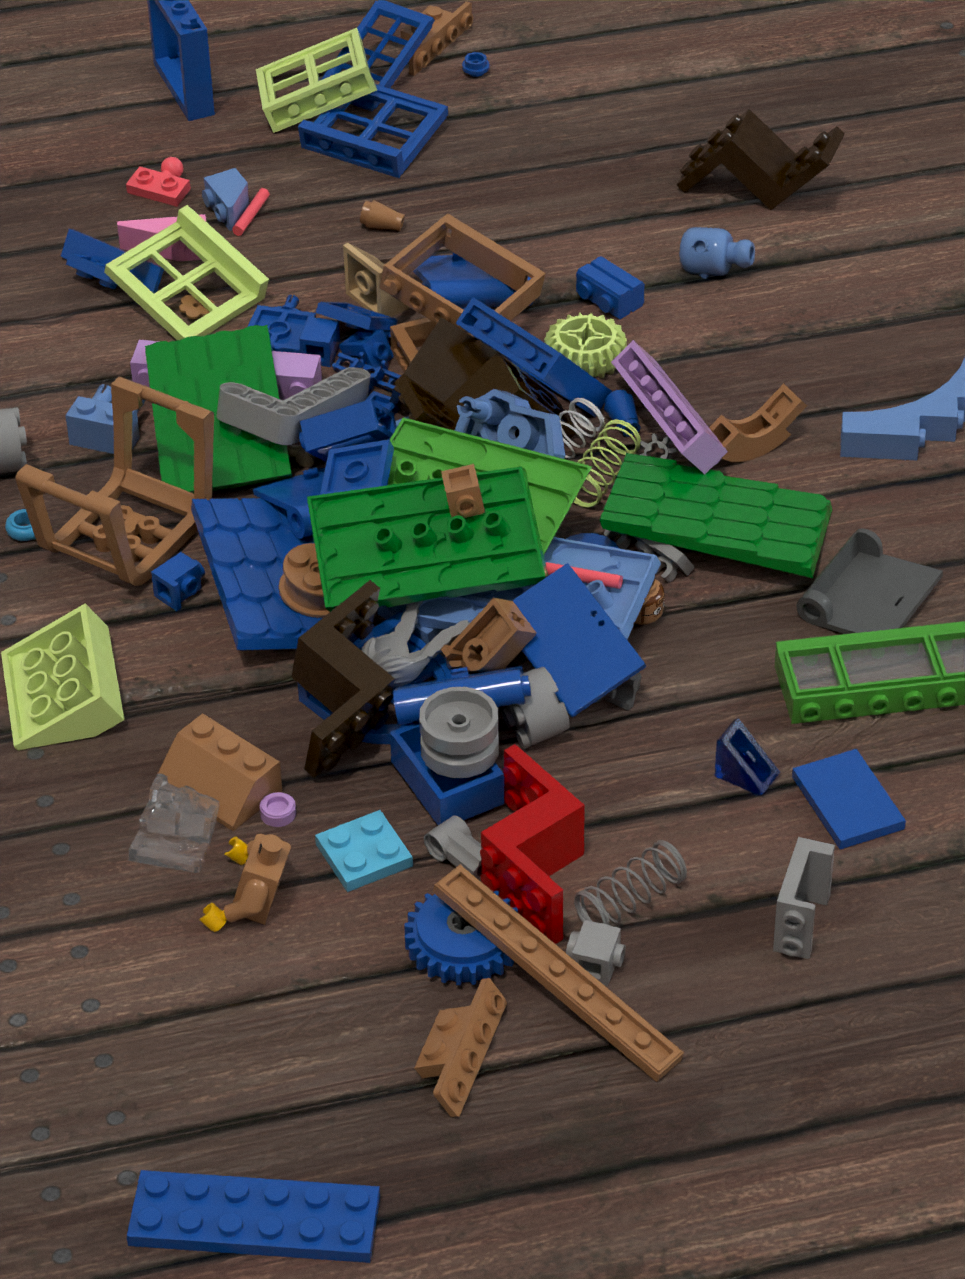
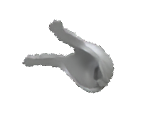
[361,601,470,687]

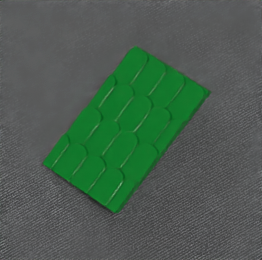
[145,325,292,494]
[600,453,832,578]
[307,466,548,612]

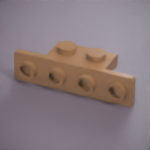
[401,1,473,76]
[414,978,507,1118]

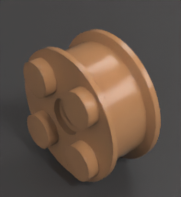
[278,543,330,618]

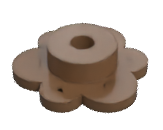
[179,295,214,319]

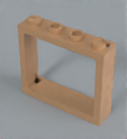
[379,213,546,339]

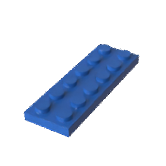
[127,1170,380,1263]

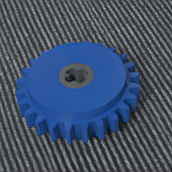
[404,891,518,985]

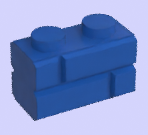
[576,256,645,320]

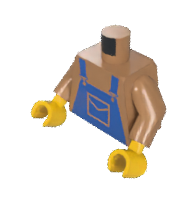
[199,833,291,932]

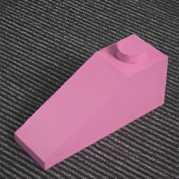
[117,214,206,261]

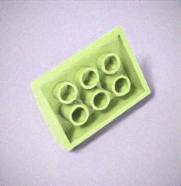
[1,603,124,750]

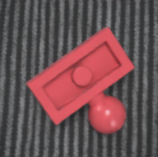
[126,157,191,207]

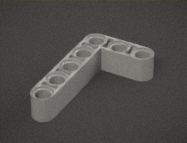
[216,367,370,445]

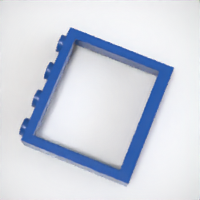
[147,0,215,121]
[456,297,612,417]

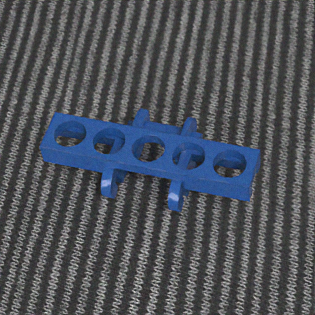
[332,352,401,395]

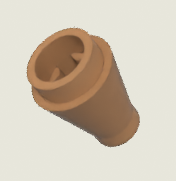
[360,200,405,231]

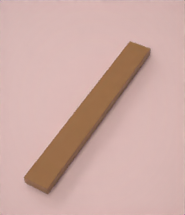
[433,865,684,1082]

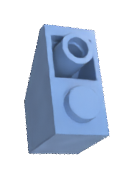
[202,168,249,231]

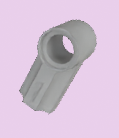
[423,815,482,881]

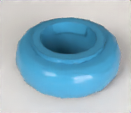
[5,509,36,541]

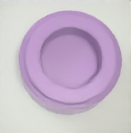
[260,792,296,827]

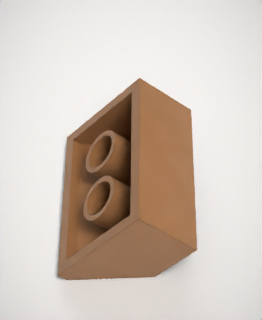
[156,713,282,831]

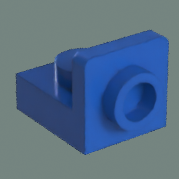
[339,330,394,368]

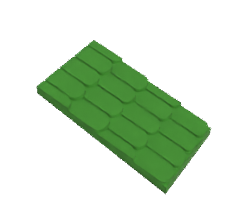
[388,417,592,555]

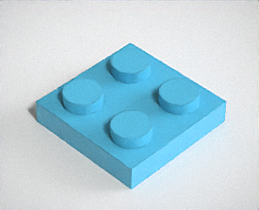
[315,810,413,892]

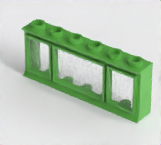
[774,621,965,724]

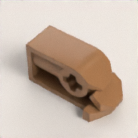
[441,598,537,674]

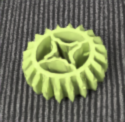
[544,312,627,378]

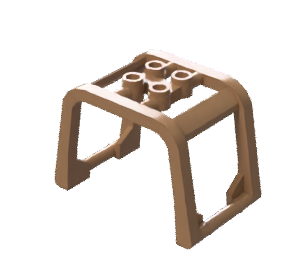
[16,377,214,586]

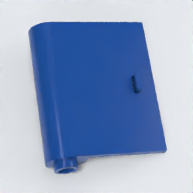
[413,252,536,308]
[253,468,325,539]
[393,666,532,725]

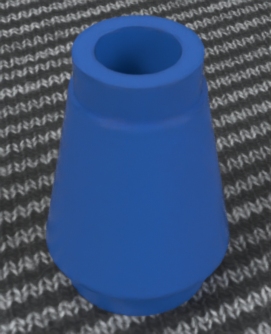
[604,390,641,437]

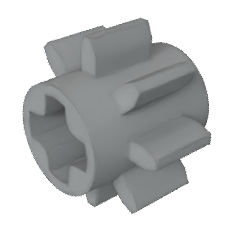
[639,433,678,460]

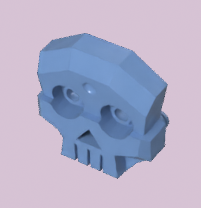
[454,389,565,459]

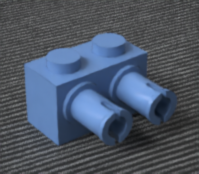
[65,384,145,454]

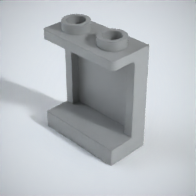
[773,837,835,959]

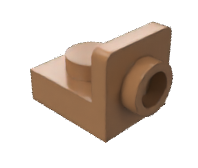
[441,464,485,518]

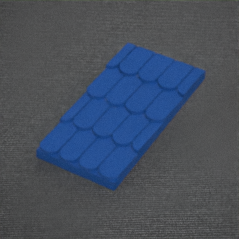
[191,498,322,650]

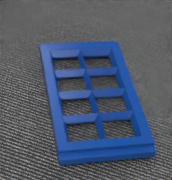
[321,0,435,112]

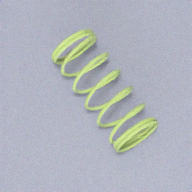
[574,419,641,508]

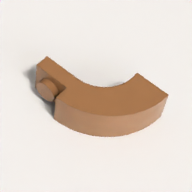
[709,383,807,462]

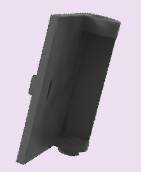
[796,528,943,634]

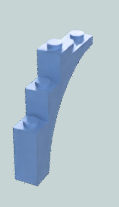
[840,358,965,460]

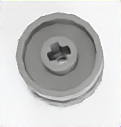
[419,687,499,778]

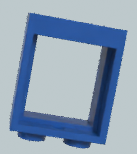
[299,399,397,462]

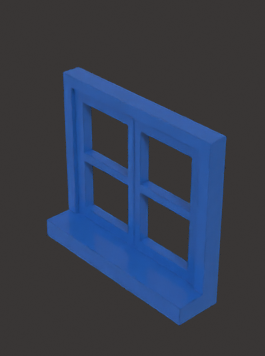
[298,84,449,178]

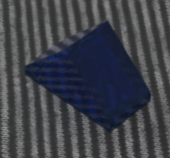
[715,718,780,796]

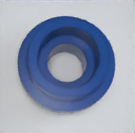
[462,52,490,77]

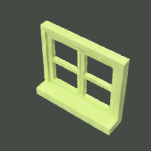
[256,28,377,133]
[104,205,269,340]

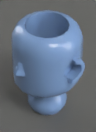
[679,227,755,279]

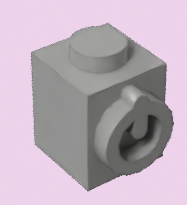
[566,920,626,986]

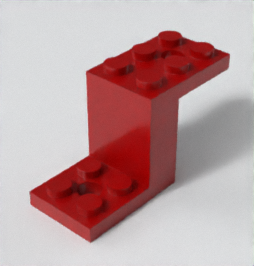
[480,744,585,944]

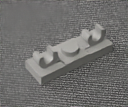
[604,530,695,583]

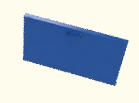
[512,563,647,717]

